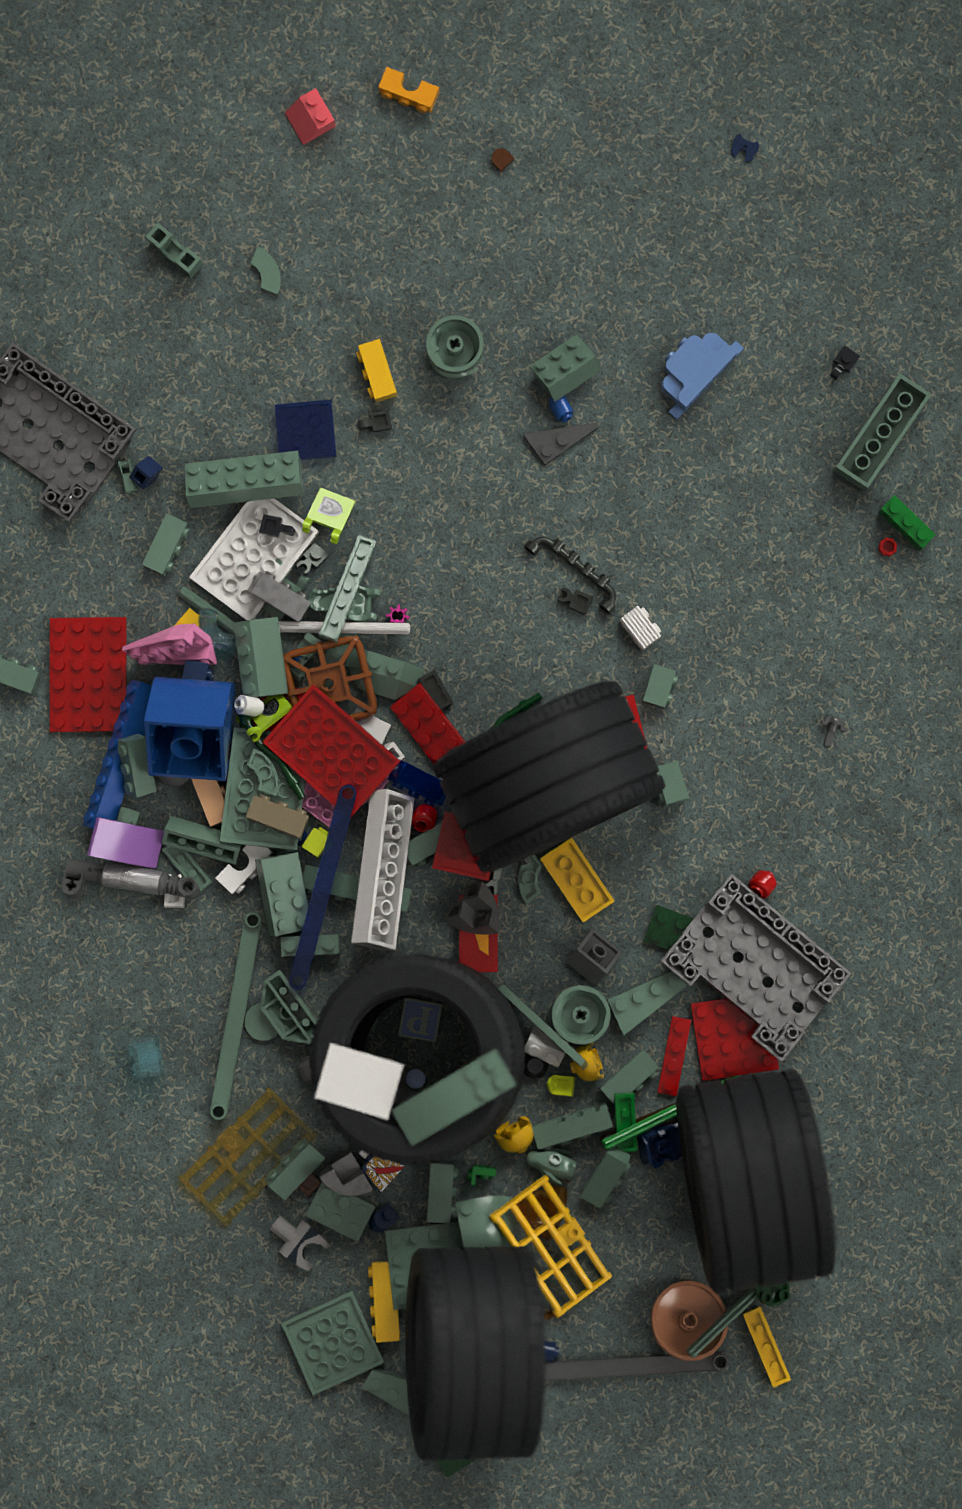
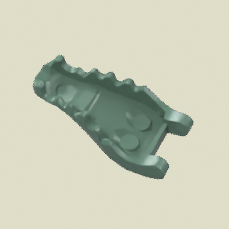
[308,586,381,622]

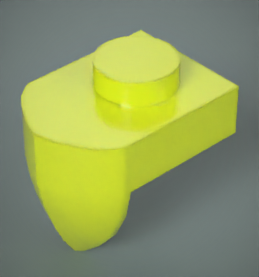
[546,1075,575,1097]

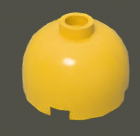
[570,1042,604,1082]
[494,1116,534,1153]

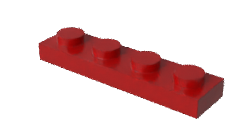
[657,1016,691,1096]

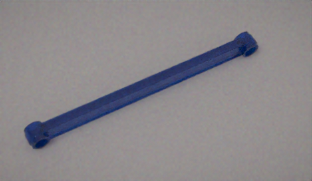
[289,784,357,990]

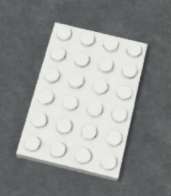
[189,498,319,620]

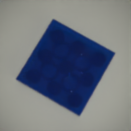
[275,399,337,460]

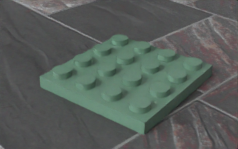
[384,1221,464,1310]
[281,1290,385,1395]

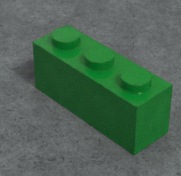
[878,495,936,551]

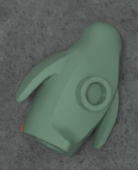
[526,1148,576,1186]

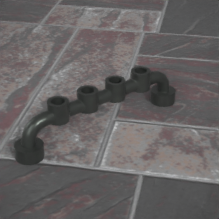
[524,537,616,614]

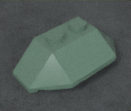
[346,648,424,700]
[260,970,318,1044]

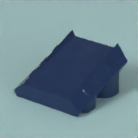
[637,1123,682,1168]

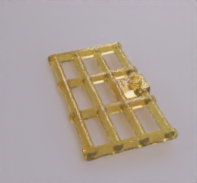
[178,1087,318,1227]

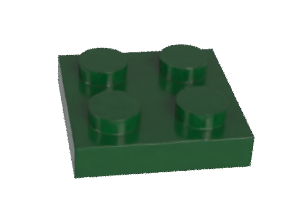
[644,905,693,950]

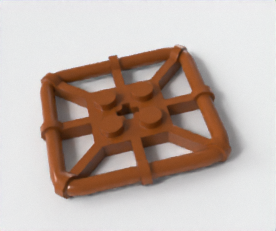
[283,636,377,721]

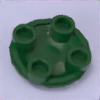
[754,1280,790,1307]

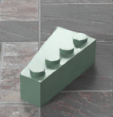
[607,971,686,1036]
[532,1102,613,1151]
[362,1367,409,1415]

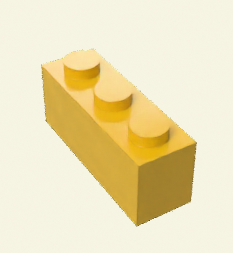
[356,339,397,403]

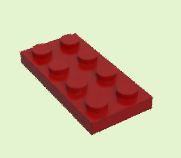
[390,683,465,764]

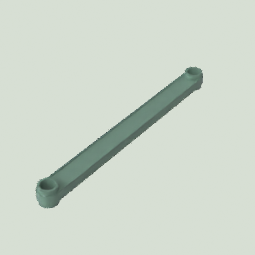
[210,912,262,1120]

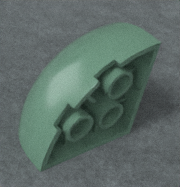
[455,1196,517,1248]

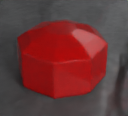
[878,538,897,557]

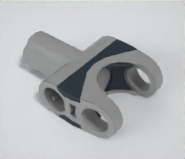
[269,1216,330,1271]

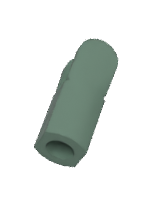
[118,458,137,494]

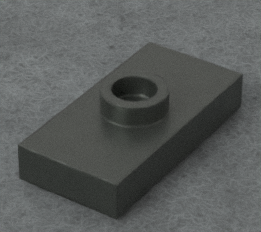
[418,670,453,710]

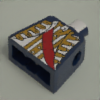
[358,1151,406,1194]

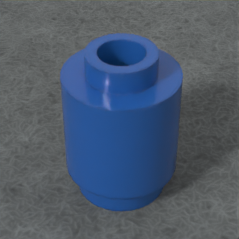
[548,396,574,423]

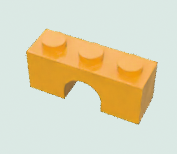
[378,67,439,113]

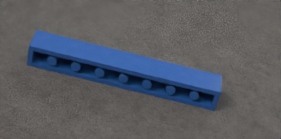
[83,680,152,829]

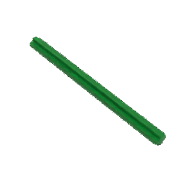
[602,1076,738,1150]

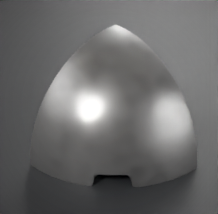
[320,1149,373,1196]

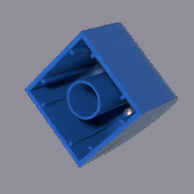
[144,677,236,781]

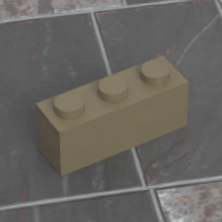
[246,794,309,840]

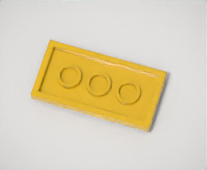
[540,837,615,923]

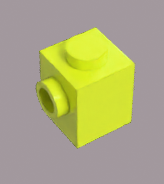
[302,827,332,858]

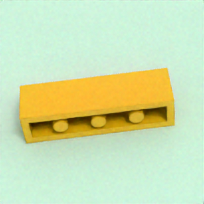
[368,1260,400,1342]

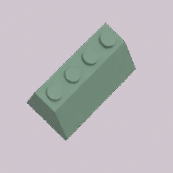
[233,617,288,698]

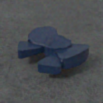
[730,134,759,162]

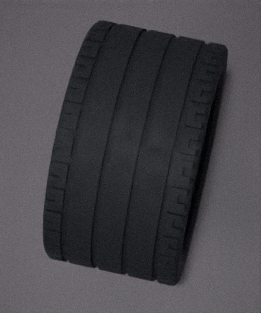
[406,1246,545,1461]

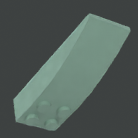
[392,1049,517,1146]

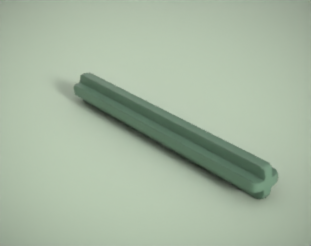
[686,1288,757,1358]

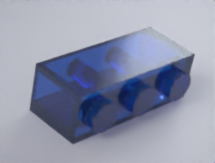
[387,759,446,807]

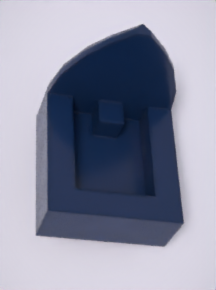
[369,1203,399,1233]

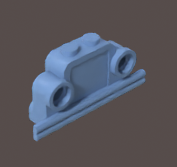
[661,333,744,419]

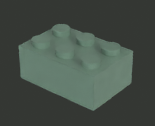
[530,334,602,402]
[656,761,689,808]
[305,1181,376,1242]

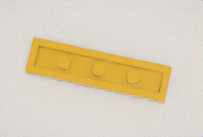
[742,1306,791,1388]

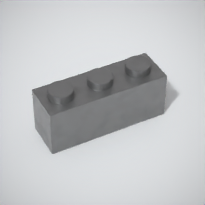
[247,571,311,622]

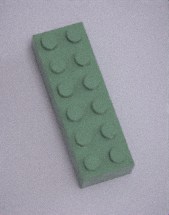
[834,374,932,492]
[185,451,303,508]

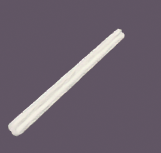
[279,621,410,634]

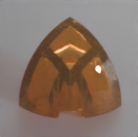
[516,1185,567,1241]

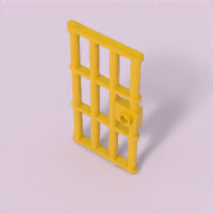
[489,1175,612,1318]

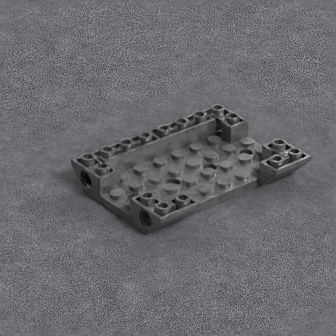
[0,343,136,522]
[660,874,851,1062]

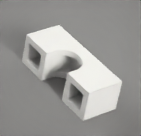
[216,845,273,894]

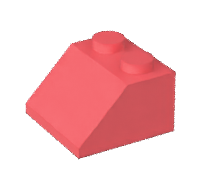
[285,88,336,145]

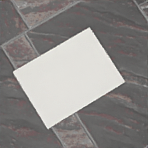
[315,1043,403,1120]

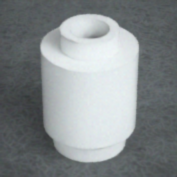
[234,695,264,717]

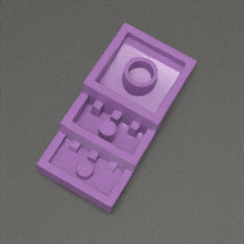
[87,817,164,869]

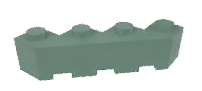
[303,865,412,912]

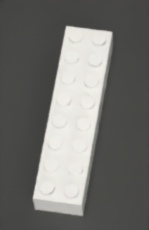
[351,789,414,950]

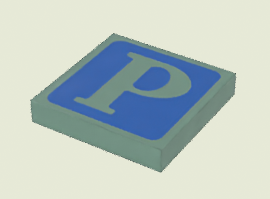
[398,998,443,1042]

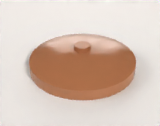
[650,1281,728,1361]

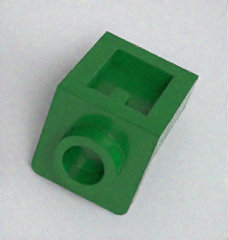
[468,1165,496,1186]

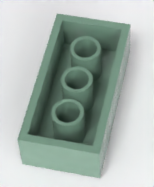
[255,852,312,936]

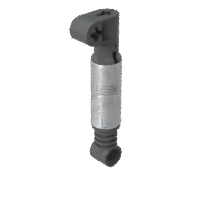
[62,858,200,900]

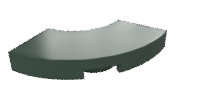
[250,247,281,296]
[247,748,279,798]
[518,854,544,905]

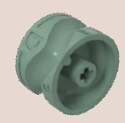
[426,315,484,380]
[551,985,611,1044]

